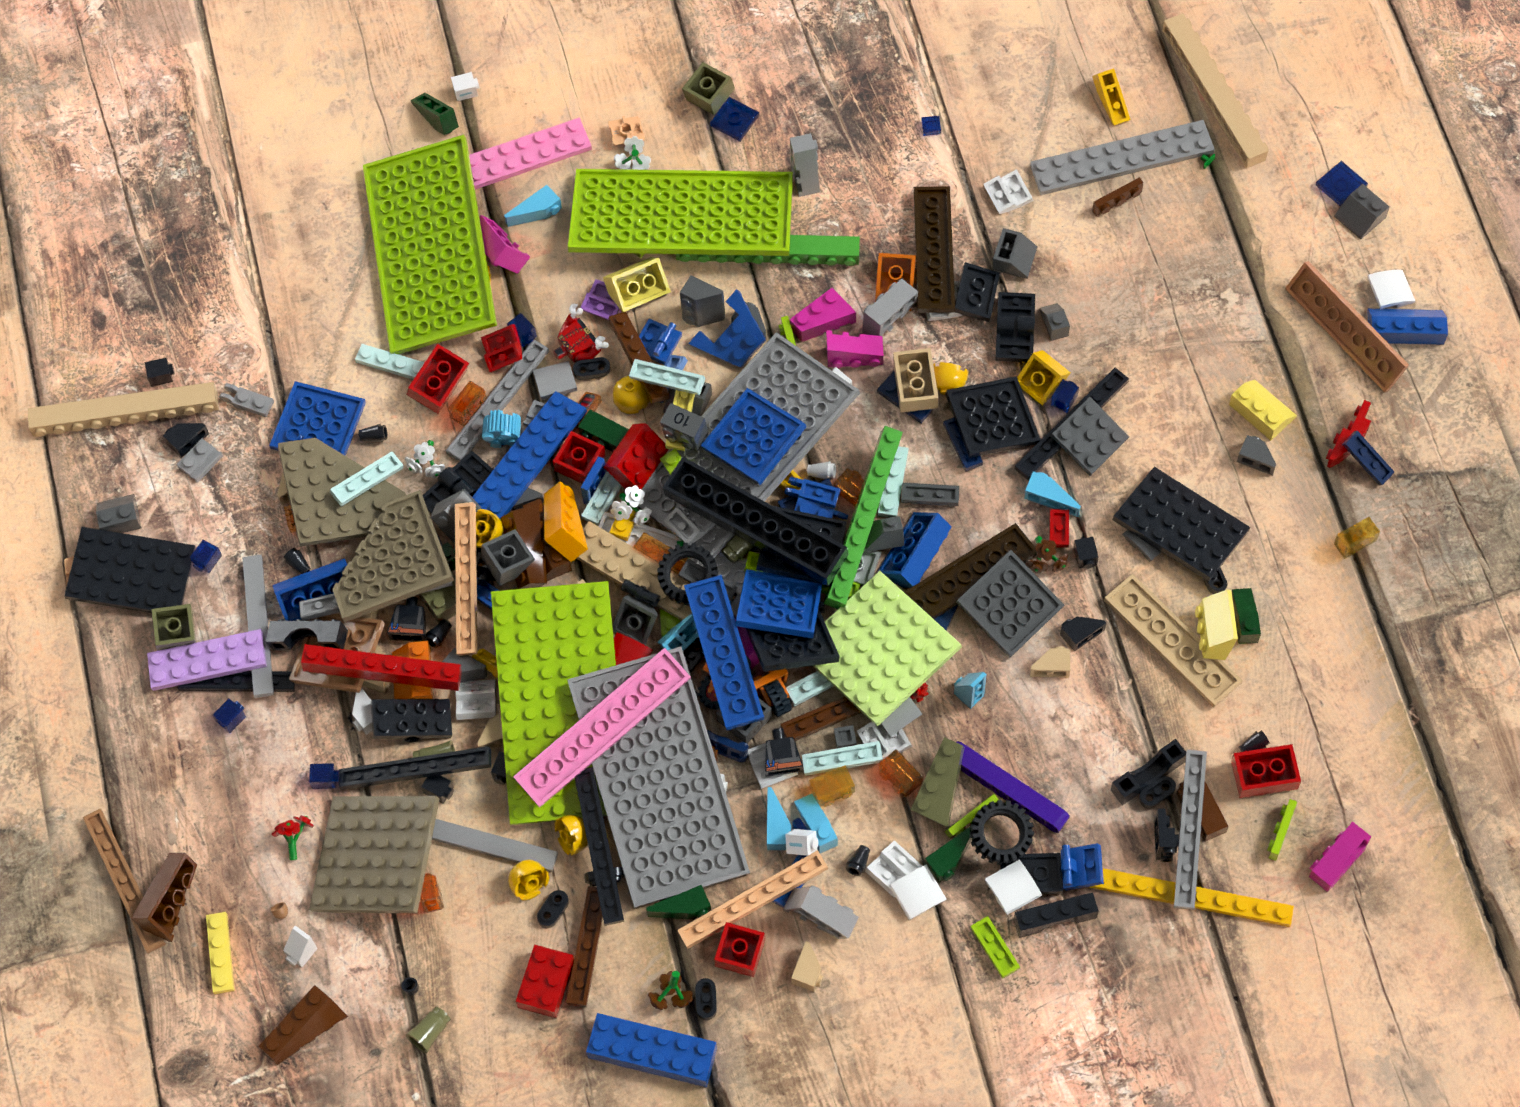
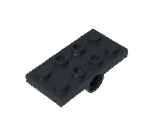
[995,292,1035,362]
[423,451,493,515]
[371,699,452,743]

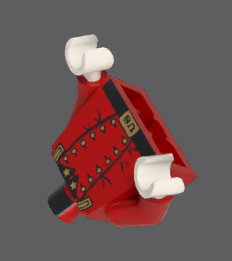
[553,304,609,363]

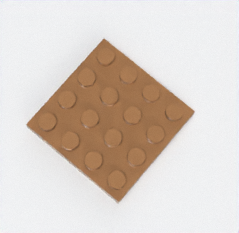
[289,614,385,693]

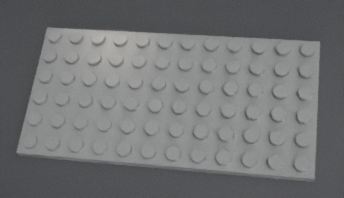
[637,332,860,558]
[567,647,750,908]

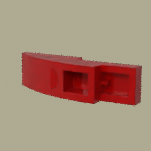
[1326,400,1371,468]

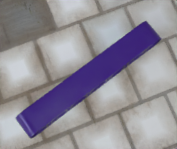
[956,741,1070,833]

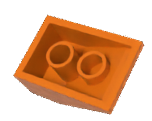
[875,253,916,311]

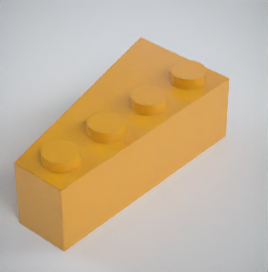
[544,481,588,562]

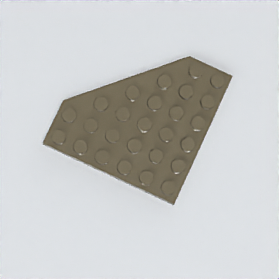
[278,438,406,547]
[333,490,454,623]

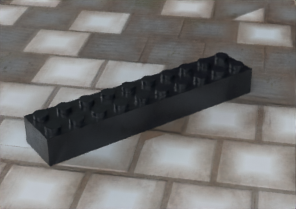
[662,457,849,586]

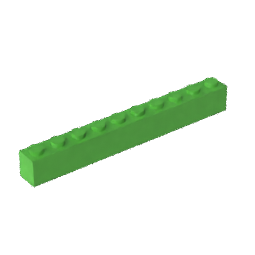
[676,235,860,266]
[824,426,903,609]

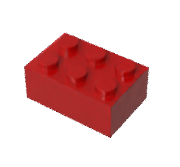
[406,343,469,414]
[604,423,669,489]
[1231,744,1301,798]
[515,944,574,1019]

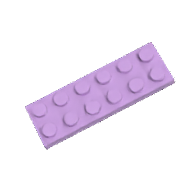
[147,629,267,691]

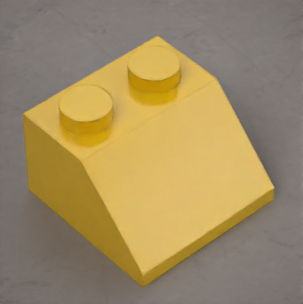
[1017,350,1071,405]

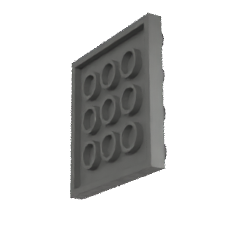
[956,550,1065,658]

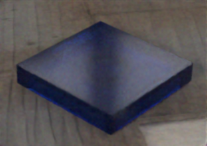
[710,97,759,142]
[1316,160,1368,207]

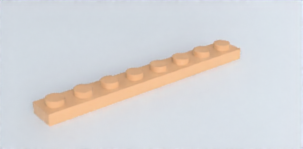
[455,502,478,656]
[677,850,828,949]

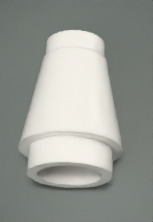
[807,461,836,479]

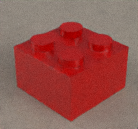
[553,431,606,484]
[714,922,766,977]

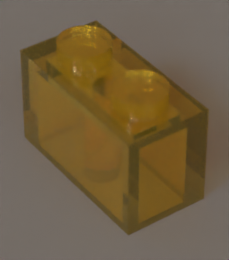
[1334,517,1380,559]
[809,765,855,807]

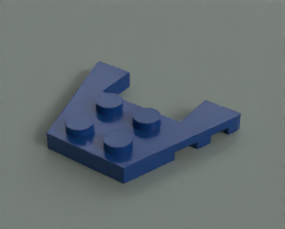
[689,289,766,368]

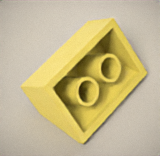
[603,257,671,312]
[1229,380,1297,441]
[1195,589,1238,660]

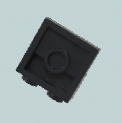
[1154,808,1179,862]

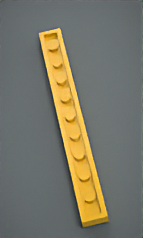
[1090,868,1294,927]

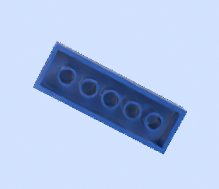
[586,1013,717,1087]

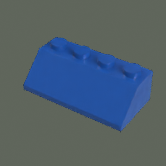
[1367,308,1448,345]
[877,512,952,588]
[272,558,347,621]

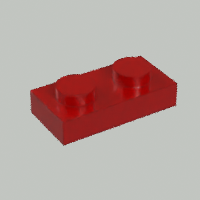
[1049,509,1069,548]

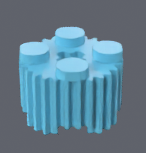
[482,410,521,448]

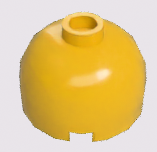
[933,362,969,395]
[613,376,650,414]
[476,509,503,548]
[555,815,588,856]
[508,859,549,900]

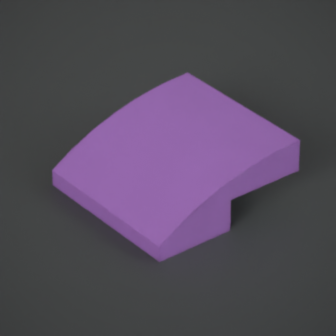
[580,279,621,320]

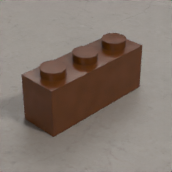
[1177,782,1229,842]

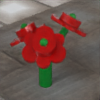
[271,815,314,860]

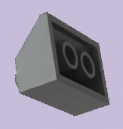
[680,275,725,327]

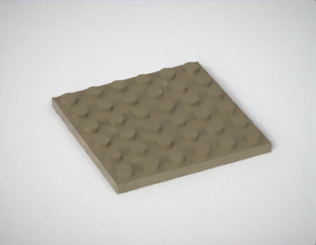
[309,796,439,914]

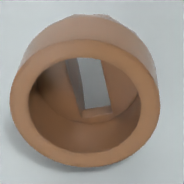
[271,902,288,919]

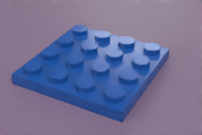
[269,381,366,456]
[701,388,807,485]
[735,569,822,638]

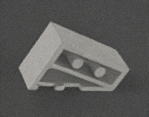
[790,133,820,197]
[862,279,918,336]
[783,885,859,939]

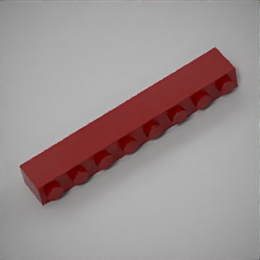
[301,644,462,691]

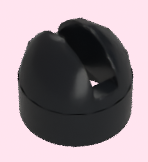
[401,977,419,996]

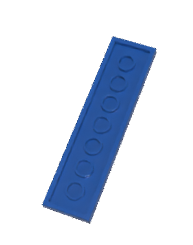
[472,391,587,520]
[684,575,765,730]

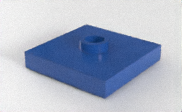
[581,456,607,505]

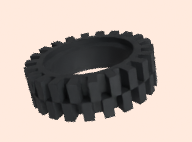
[657,543,719,605]
[969,800,1034,865]

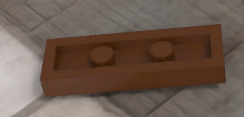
[1092,177,1144,216]

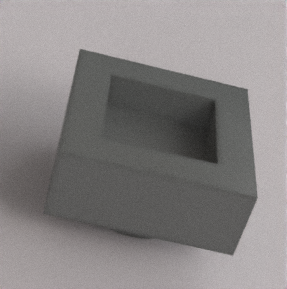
[834,725,857,748]

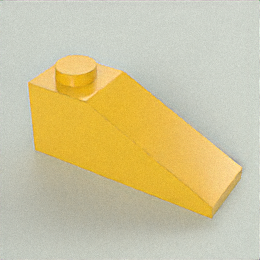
[1092,68,1131,126]

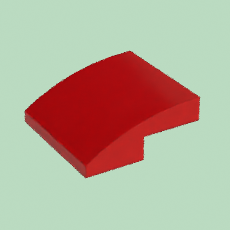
[481,324,522,372]
[613,632,653,665]

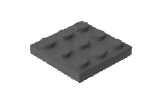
[1050,397,1129,476]

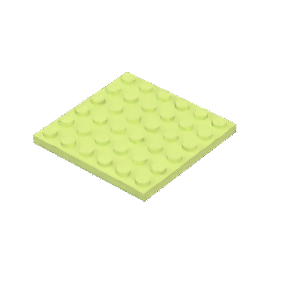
[813,571,962,727]

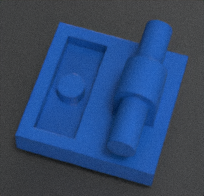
[639,319,682,365]
[1061,843,1104,891]

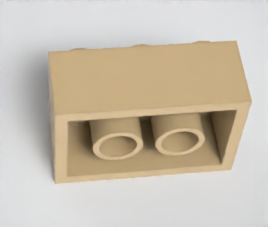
[893,348,938,413]

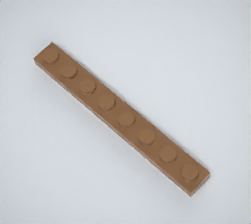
[83,808,166,954]

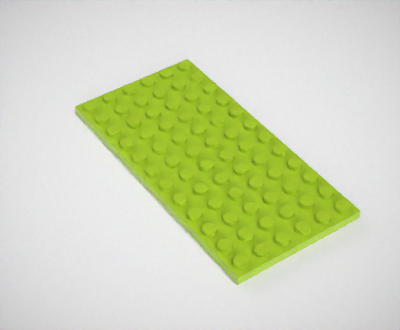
[363,135,497,354]
[568,169,793,256]
[491,581,616,825]

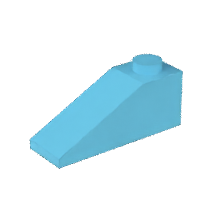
[504,185,562,227]
[1024,471,1081,517]
[657,613,698,651]
[954,672,987,709]
[767,787,791,850]
[794,794,838,854]

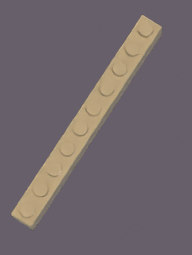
[1162,13,1269,168]
[28,382,219,437]

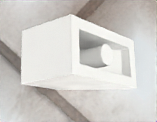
[352,688,373,735]
[283,926,317,967]

